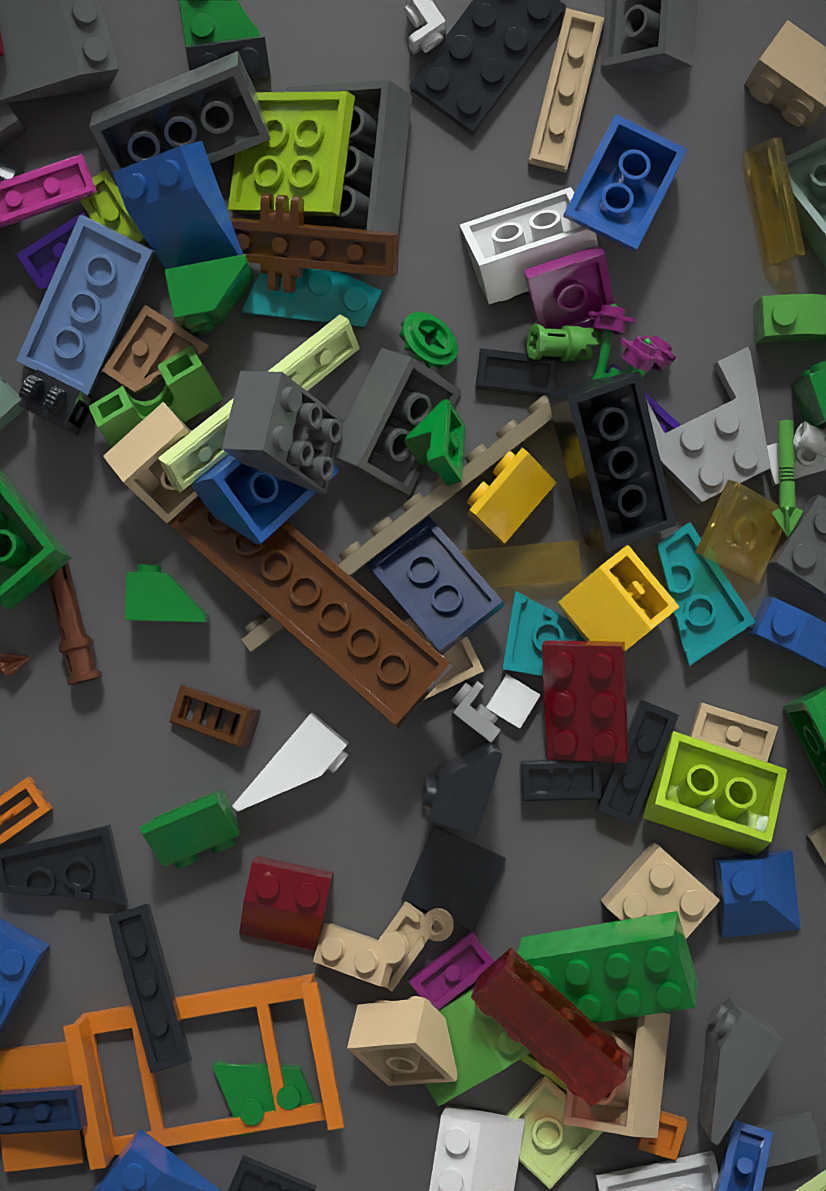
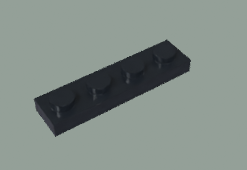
[108,904,193,1074]

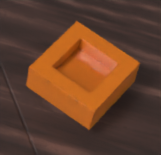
[636,1110,688,1160]

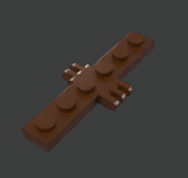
[230,193,399,293]

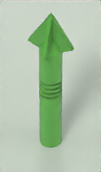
[772,420,804,538]

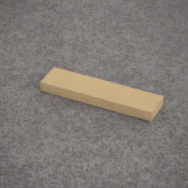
[528,8,604,173]

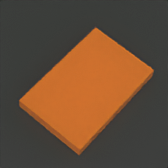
[0,1041,86,1172]

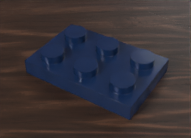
[367,516,504,655]

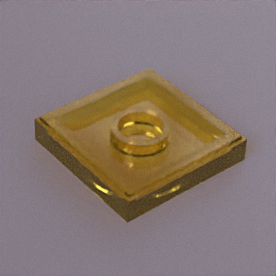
[695,480,783,584]

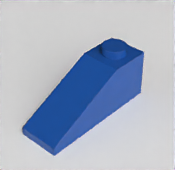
[747,597,826,670]
[714,1120,774,1191]

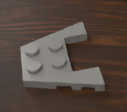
[646,347,771,504]

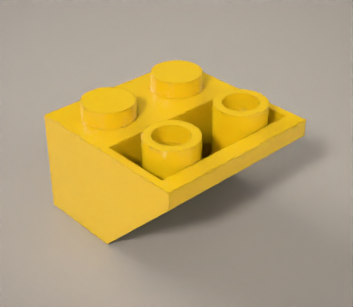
[467,448,556,545]
[556,545,679,651]

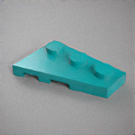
[241,268,382,329]
[655,522,756,666]
[502,591,627,676]

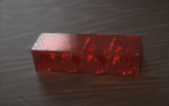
[471,948,630,1107]

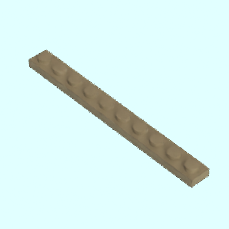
[241,395,553,652]

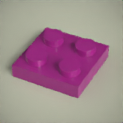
[524,245,614,329]

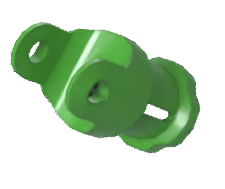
[527,324,603,362]

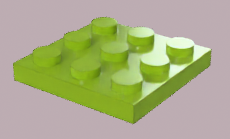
[228,91,355,216]

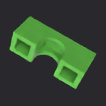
[89,345,223,448]

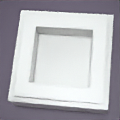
[486,674,540,728]

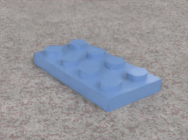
[16,215,156,396]

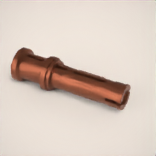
[47,563,102,686]

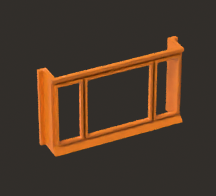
[63,973,345,1170]

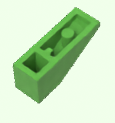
[753,294,826,344]

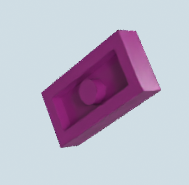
[409,931,497,1010]

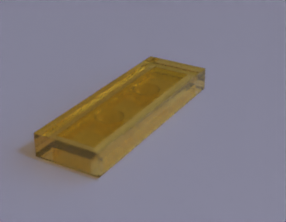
[743,138,805,266]
[460,540,582,588]

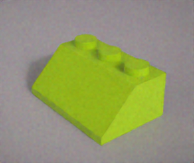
[643,731,787,856]

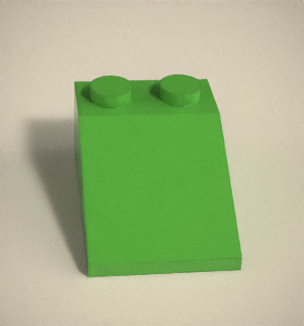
[425,972,540,1107]

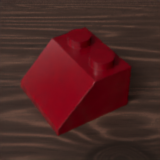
[239,855,333,951]

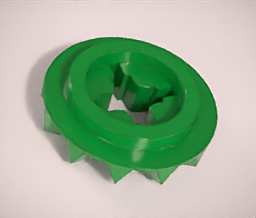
[398,312,458,370]

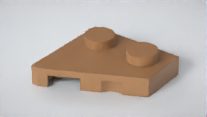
[102,304,210,394]

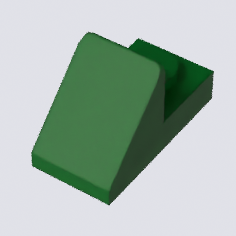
[405,399,465,486]

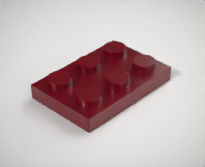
[542,640,629,763]

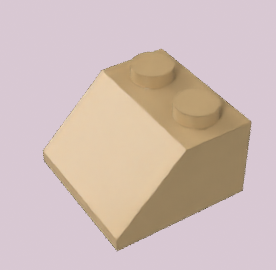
[347,996,458,1086]

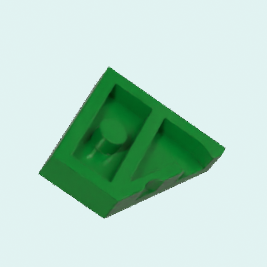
[179,0,261,46]

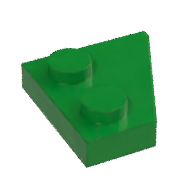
[212,1060,316,1137]

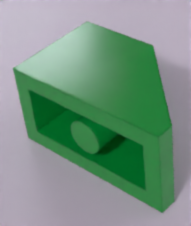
[125,564,210,623]

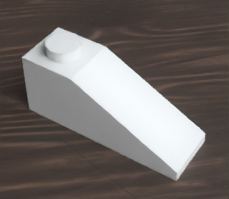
[233,712,348,811]

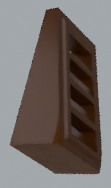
[169,685,261,748]

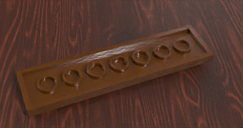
[168,496,453,728]

